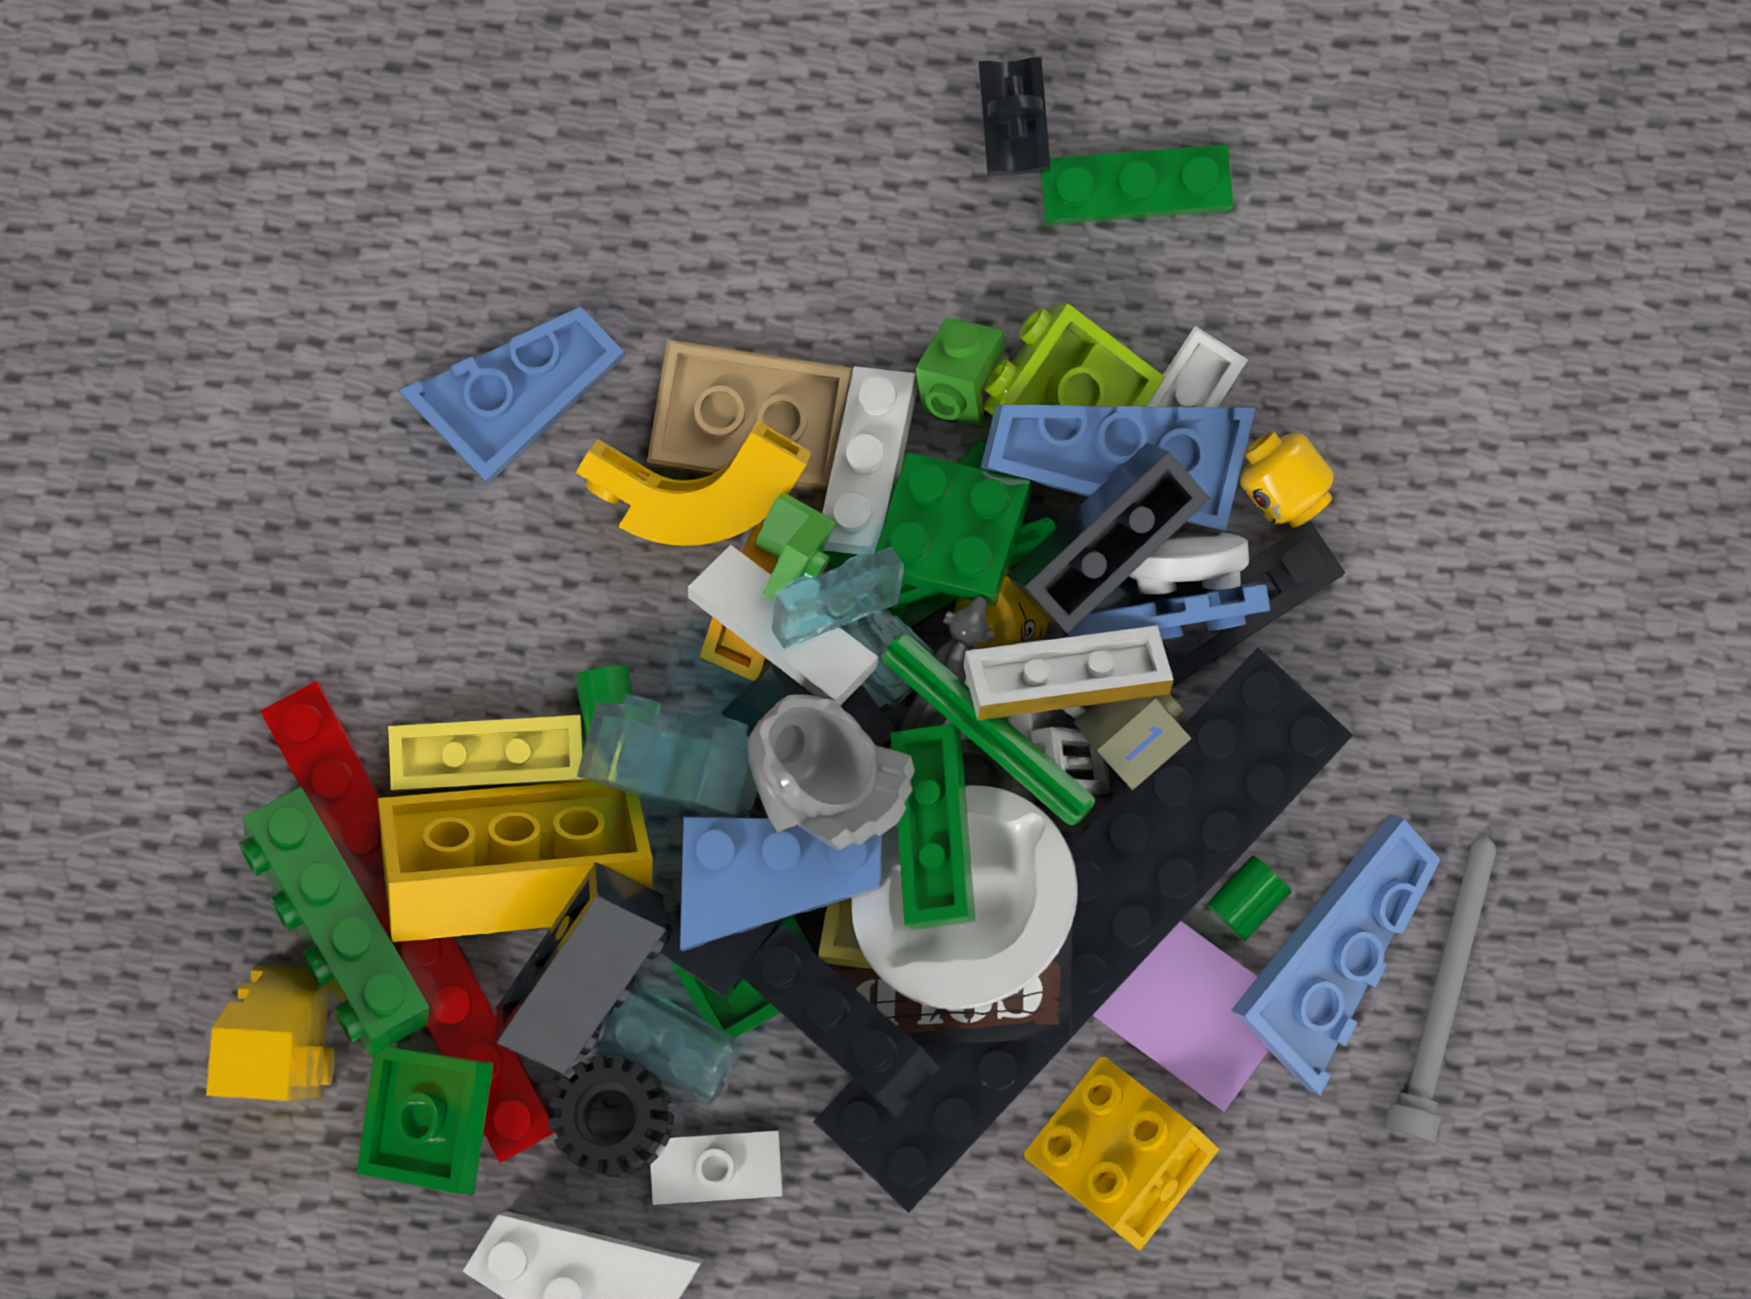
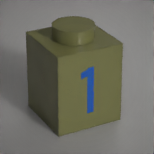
[1073,694,1192,790]

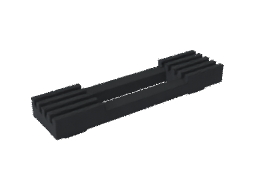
[1162,521,1346,689]

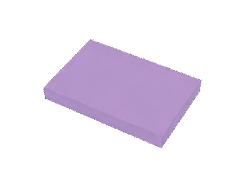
[1093,921,1269,1112]

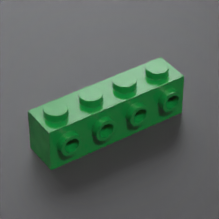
[238,787,429,1057]

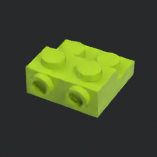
[983,303,1165,416]

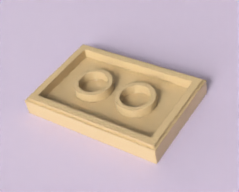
[647,339,853,493]

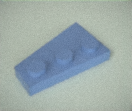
[399,307,626,485]
[1062,584,1270,640]
[680,817,882,951]

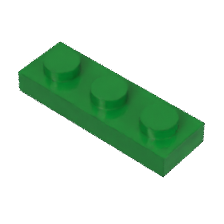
[1040,144,1233,226]
[891,723,976,930]

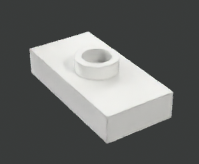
[650,1130,783,1205]

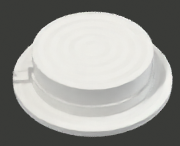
[852,785,1077,1009]

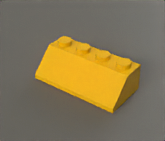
[378,776,653,942]

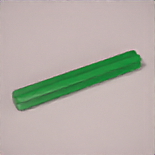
[881,634,1095,825]

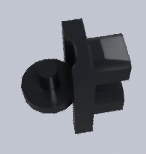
[978,57,1051,177]

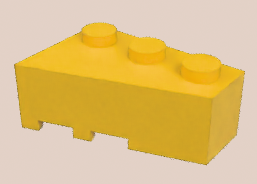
[206,965,335,1101]

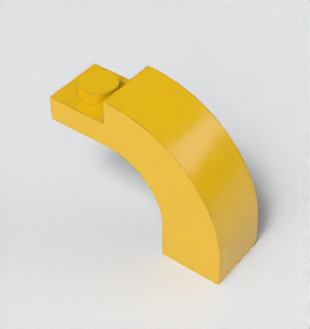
[576,419,812,546]

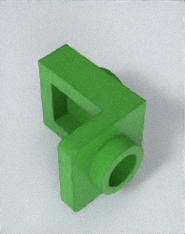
[915,317,1006,425]
[756,493,837,606]

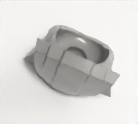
[748,695,915,850]

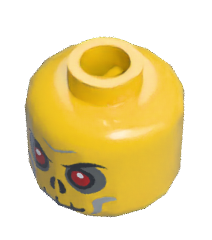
[1239,430,1334,528]

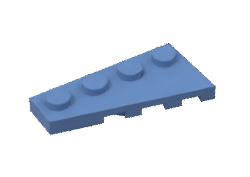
[981,405,1256,531]
[1231,814,1441,1096]

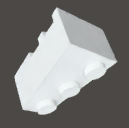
[462,1211,704,1299]

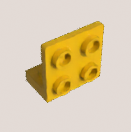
[1024,1057,1220,1251]

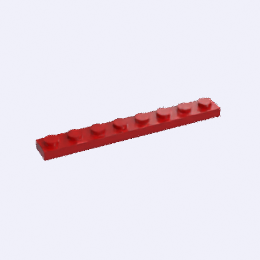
[260,681,556,1163]

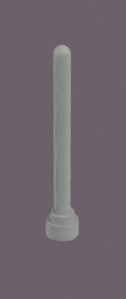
[1384,837,1496,1143]

